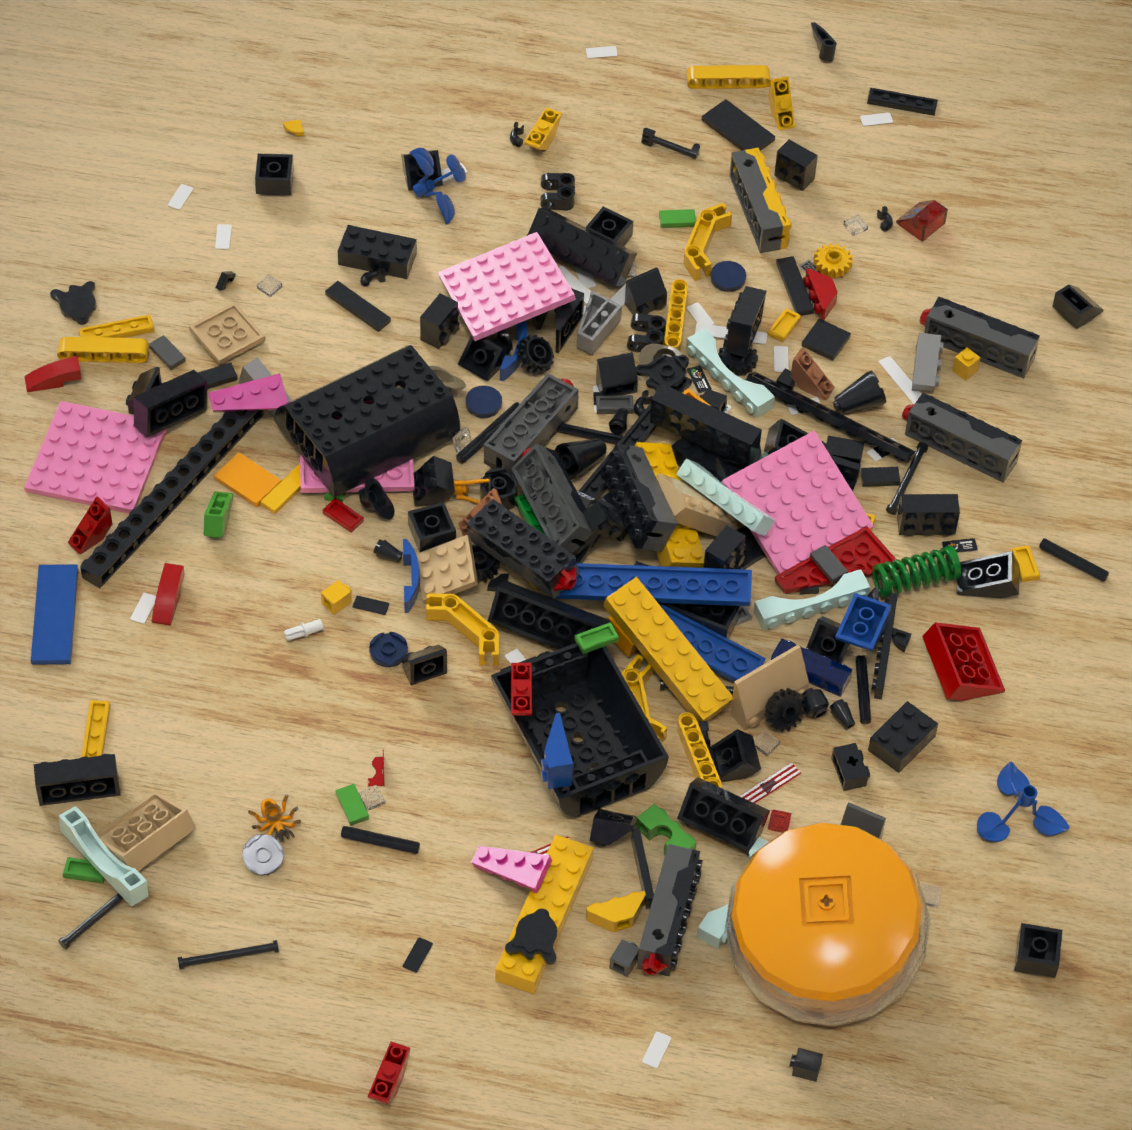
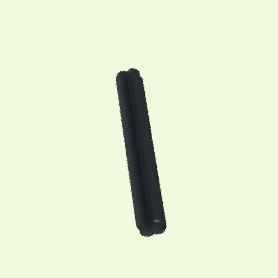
[558,423,623,444]
[1039,538,1109,581]
[856,655,871,724]
[341,826,420,854]

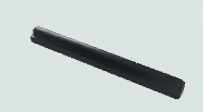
[456,402,519,464]

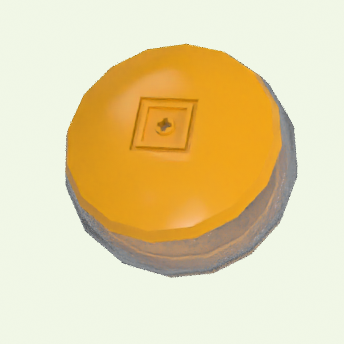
[724,822,931,1027]

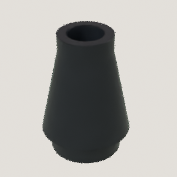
[609,408,628,434]
[373,539,403,562]
[829,699,856,730]

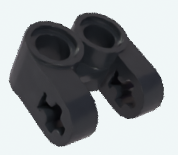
[540,173,575,211]
[627,314,666,352]

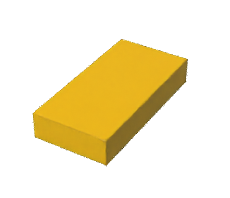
[768,308,801,343]
[1010,545,1040,583]

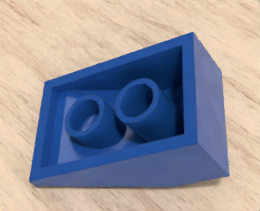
[835,593,891,651]
[541,713,573,789]

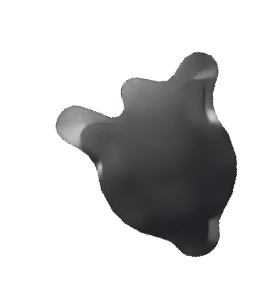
[50,281,96,325]
[636,355,689,392]
[505,909,558,965]

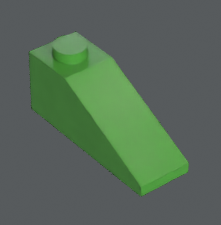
[203,491,233,538]

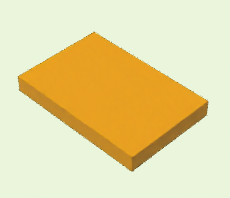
[214,452,281,507]

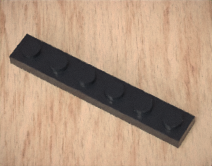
[871,593,898,700]

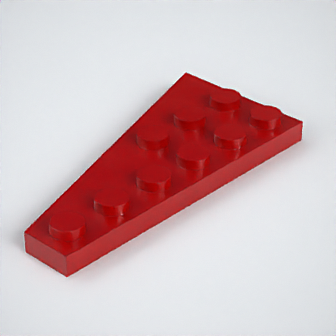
[774,526,899,594]

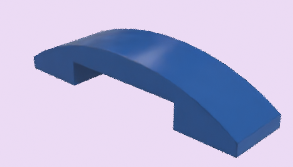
[500,320,527,381]
[403,539,419,613]

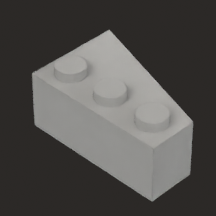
[577,290,622,355]
[911,333,944,393]

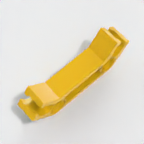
[683,202,732,281]
[426,594,499,666]
[622,654,667,742]

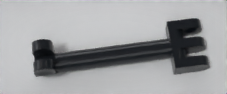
[641,128,700,159]

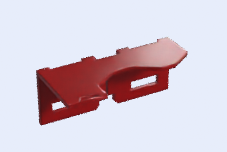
[368,750,385,787]

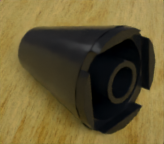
[833,371,886,414]
[554,439,607,480]

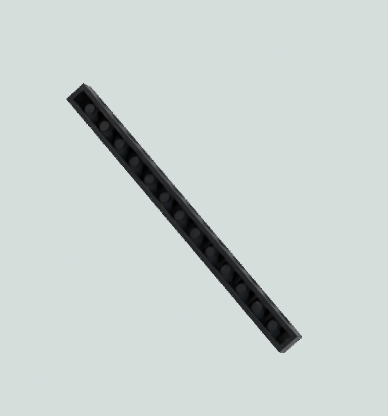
[80,410,264,588]

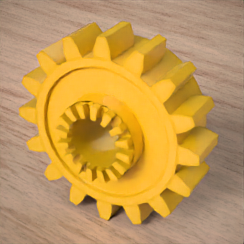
[813,243,853,278]

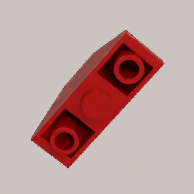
[803,268,838,320]
[68,497,113,554]
[511,663,532,715]
[368,1041,411,1104]

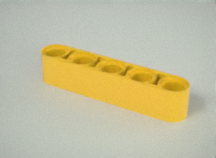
[686,65,771,89]
[664,279,688,351]
[57,337,149,363]
[677,712,722,788]

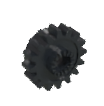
[516,335,554,375]
[718,344,758,376]
[472,545,500,583]
[764,688,806,732]

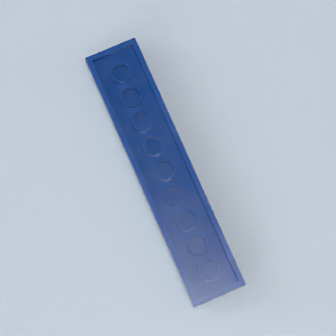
[556,563,752,606]

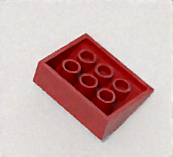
[922,622,1005,701]

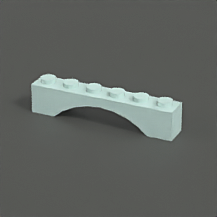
[686,328,775,418]
[676,459,775,536]
[754,569,870,630]
[59,806,148,907]
[697,837,769,949]

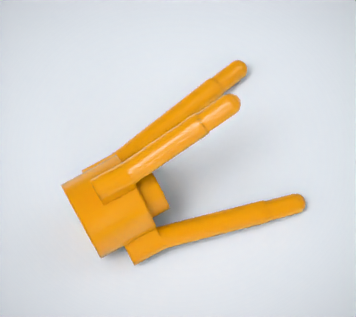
[453,479,490,504]

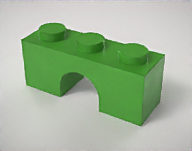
[636,804,696,855]

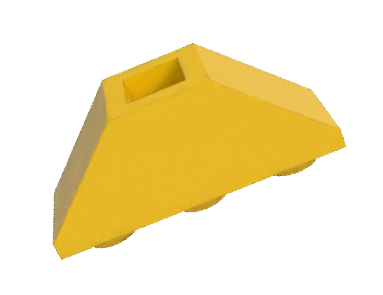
[769,76,795,130]
[524,107,562,150]
[586,891,646,932]

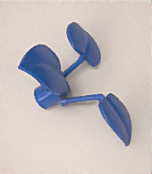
[409,148,466,225]
[977,761,1070,842]

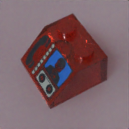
[896,200,948,242]

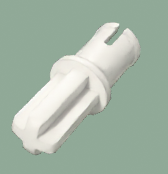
[284,619,324,641]

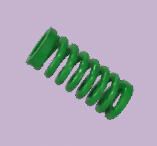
[872,546,961,598]

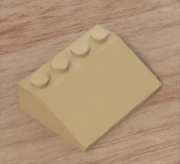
[657,473,740,537]
[730,645,809,731]
[97,791,196,872]

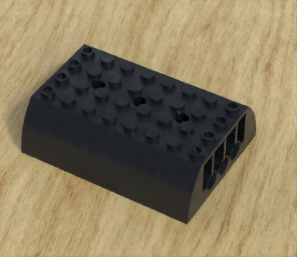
[274,345,461,497]
[491,643,669,818]

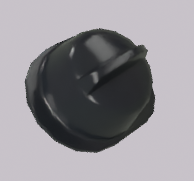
[358,478,395,520]

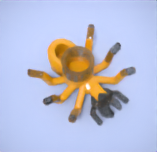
[248,794,301,842]

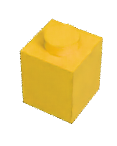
[952,347,981,381]
[321,580,352,615]

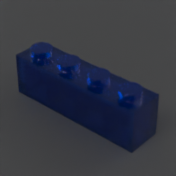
[771,638,852,697]

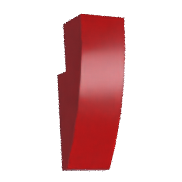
[24,356,81,392]
[151,563,185,626]

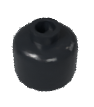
[802,688,829,718]

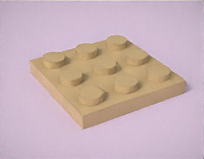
[189,302,265,365]
[416,535,478,604]

